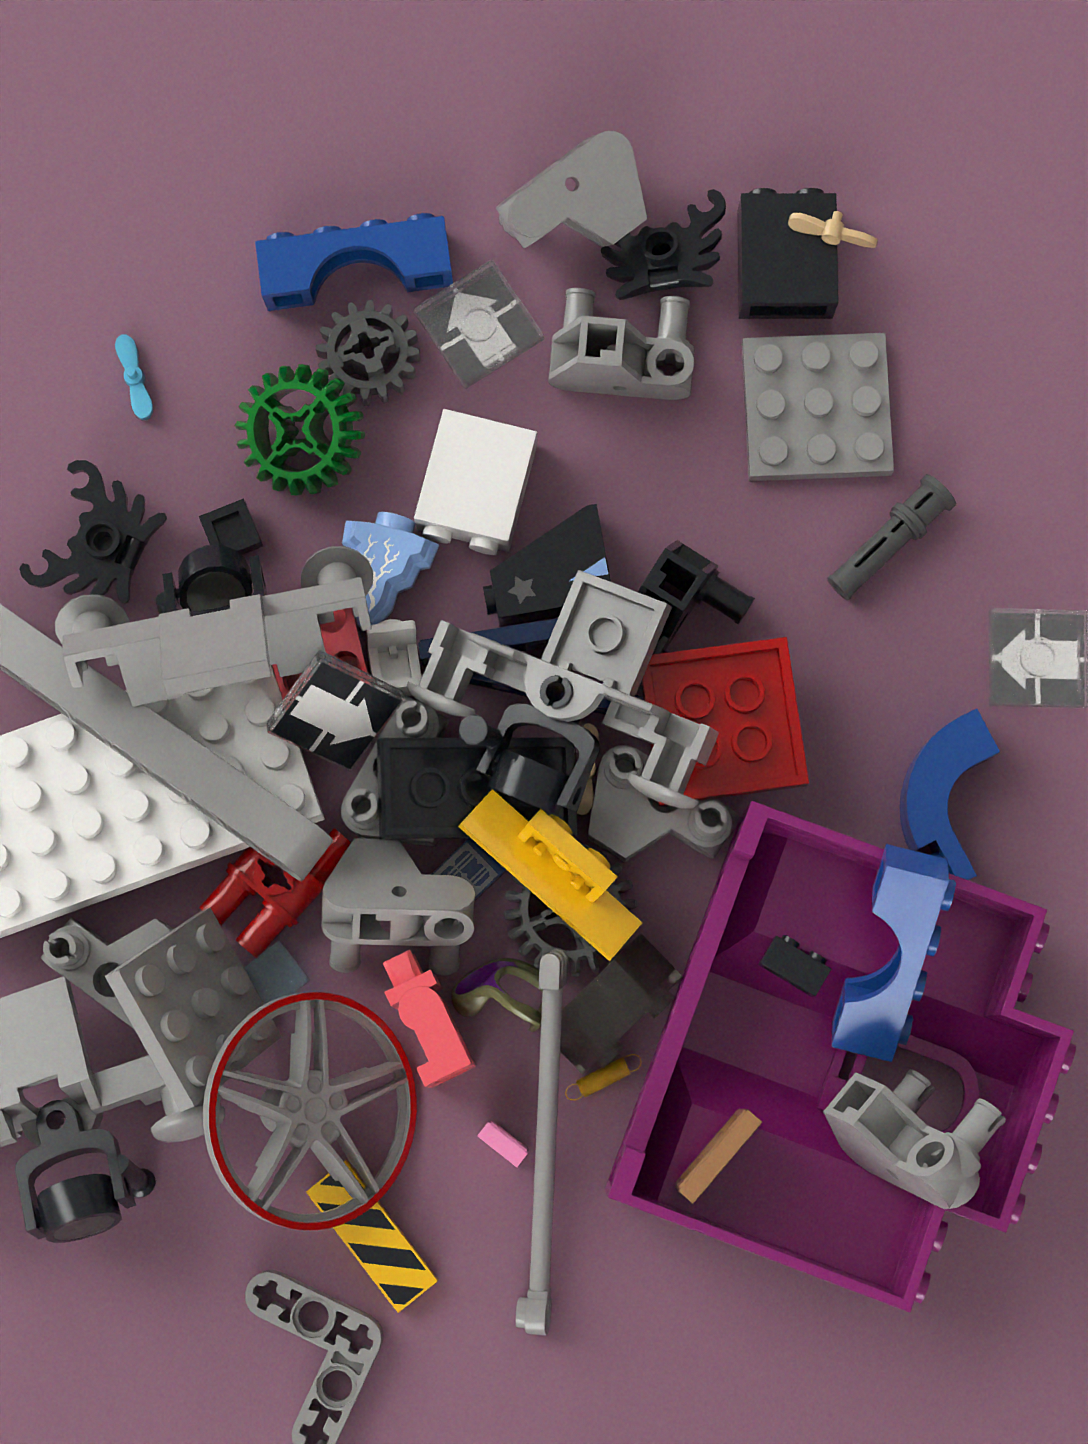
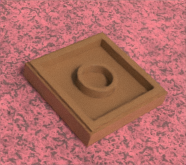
[675,1108,762,1204]

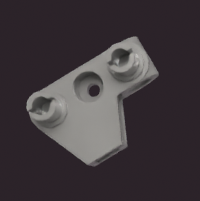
[496,131,647,248]
[548,288,695,400]
[341,695,449,847]
[588,745,740,863]
[321,838,475,975]
[41,917,174,1029]
[823,1069,1006,1209]

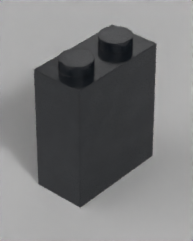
[737,188,838,319]

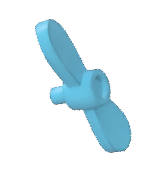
[115,334,154,420]

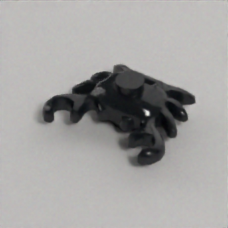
[601,189,726,300]
[19,460,167,604]

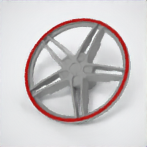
[203,992,417,1231]

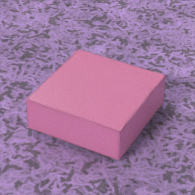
[477,1121,529,1167]

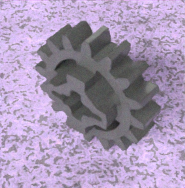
[316,300,420,406]

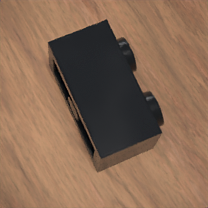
[758,934,831,997]

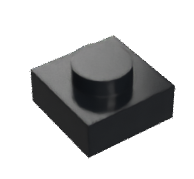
[199,498,263,555]

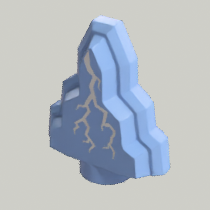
[342,512,439,627]

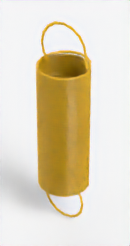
[565,1054,642,1100]

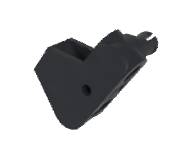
[638,540,755,686]

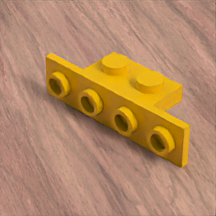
[458,789,643,961]

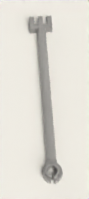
[516,948,568,1336]

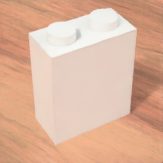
[414,409,537,555]

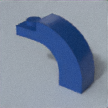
[899,708,1000,880]

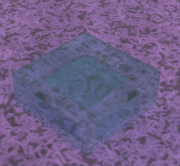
[244,941,311,1004]

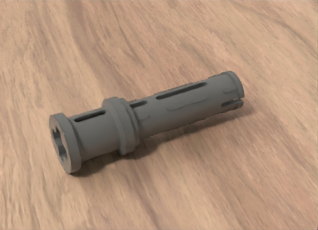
[827,474,956,600]

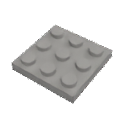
[741,333,894,481]
[105,908,282,1112]

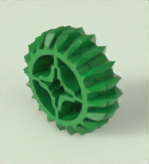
[234,364,365,496]

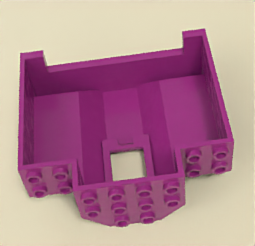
[605,801,1076,1313]

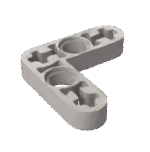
[245,1270,383,1444]

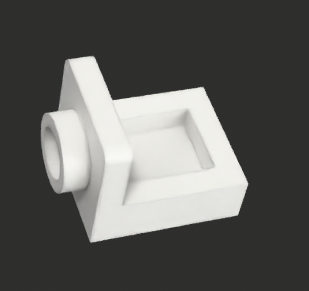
[367,619,422,698]

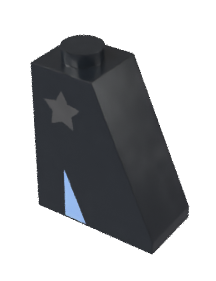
[483,504,611,627]

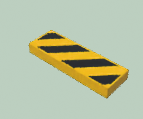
[306,1160,439,1313]

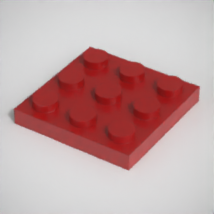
[641,637,809,806]

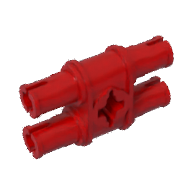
[199,828,351,958]

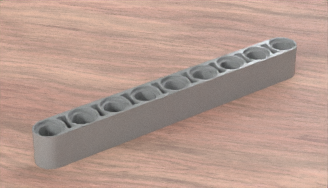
[0,604,333,881]

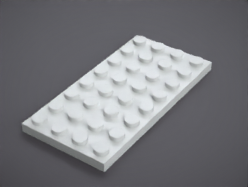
[0,665,325,938]

